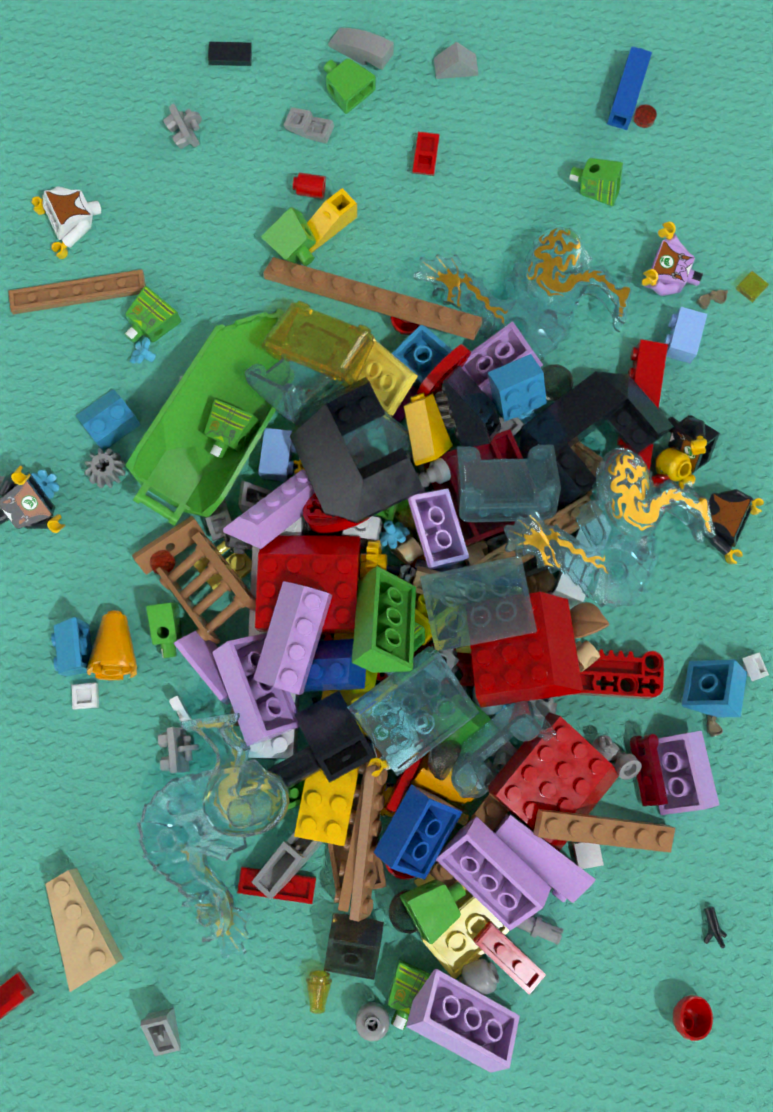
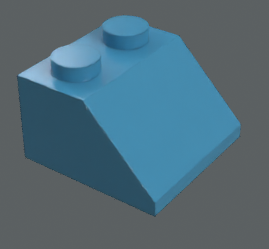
[76,389,141,451]
[51,617,92,676]
[682,659,747,717]

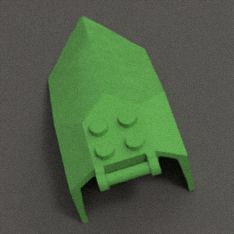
[125,308,294,526]

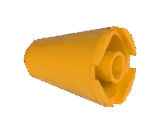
[87,610,138,680]
[409,741,477,804]

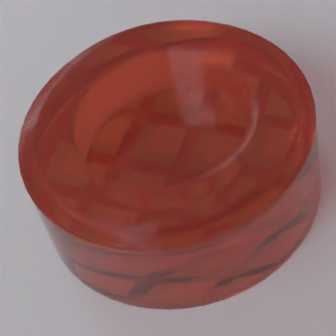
[634,104,657,128]
[150,550,175,574]

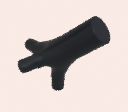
[704,907,727,948]

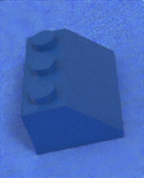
[304,639,366,691]
[373,784,462,880]

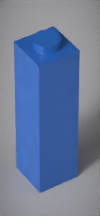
[607,46,652,130]

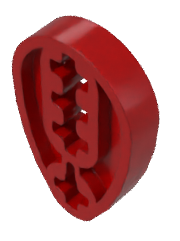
[417,344,471,398]
[303,493,370,533]

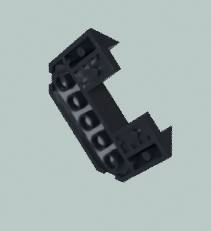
[519,371,674,510]
[290,377,424,523]

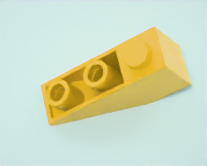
[307,188,357,253]

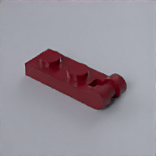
[630,734,668,806]

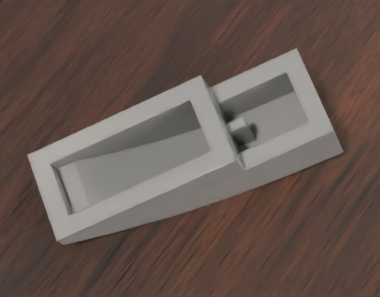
[328,28,394,70]
[252,831,323,899]

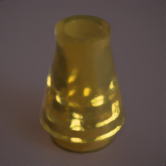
[306,970,332,1014]

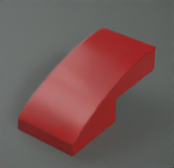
[413,131,440,176]

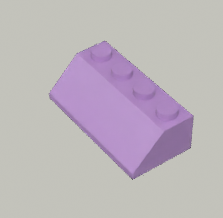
[223,470,315,549]
[253,581,332,695]
[212,633,300,746]
[493,814,596,903]
[436,816,551,931]
[406,969,520,1073]

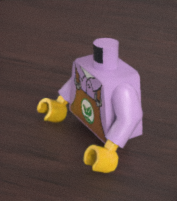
[642,222,703,296]

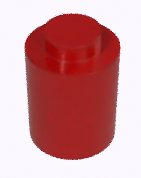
[293,172,326,199]

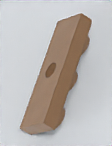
[132,516,206,575]

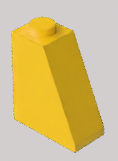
[404,393,453,466]

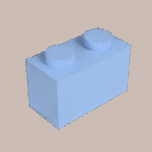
[664,307,707,363]
[258,428,296,482]

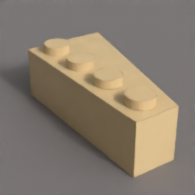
[45,868,124,992]

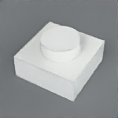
[742,652,769,681]

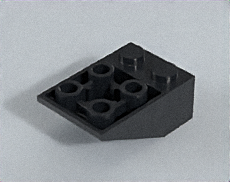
[442,366,501,449]
[295,690,375,783]

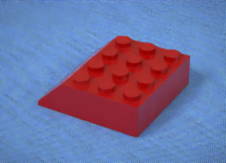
[255,535,361,634]
[466,592,584,708]
[486,712,619,851]

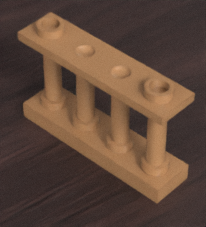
[156,531,256,644]

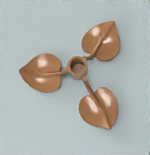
[521,566,609,639]

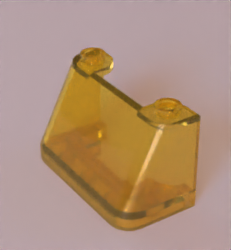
[261,301,376,387]

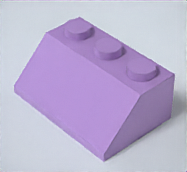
[462,321,543,402]
[408,489,469,569]
[174,630,230,705]
[657,731,719,815]

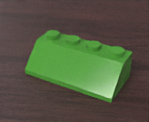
[352,566,416,673]

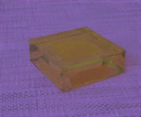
[736,271,769,303]

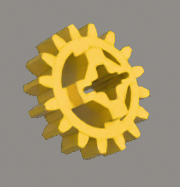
[360,541,387,579]

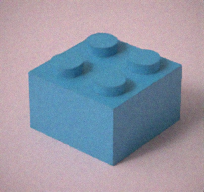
[392,325,453,389]
[488,354,547,422]

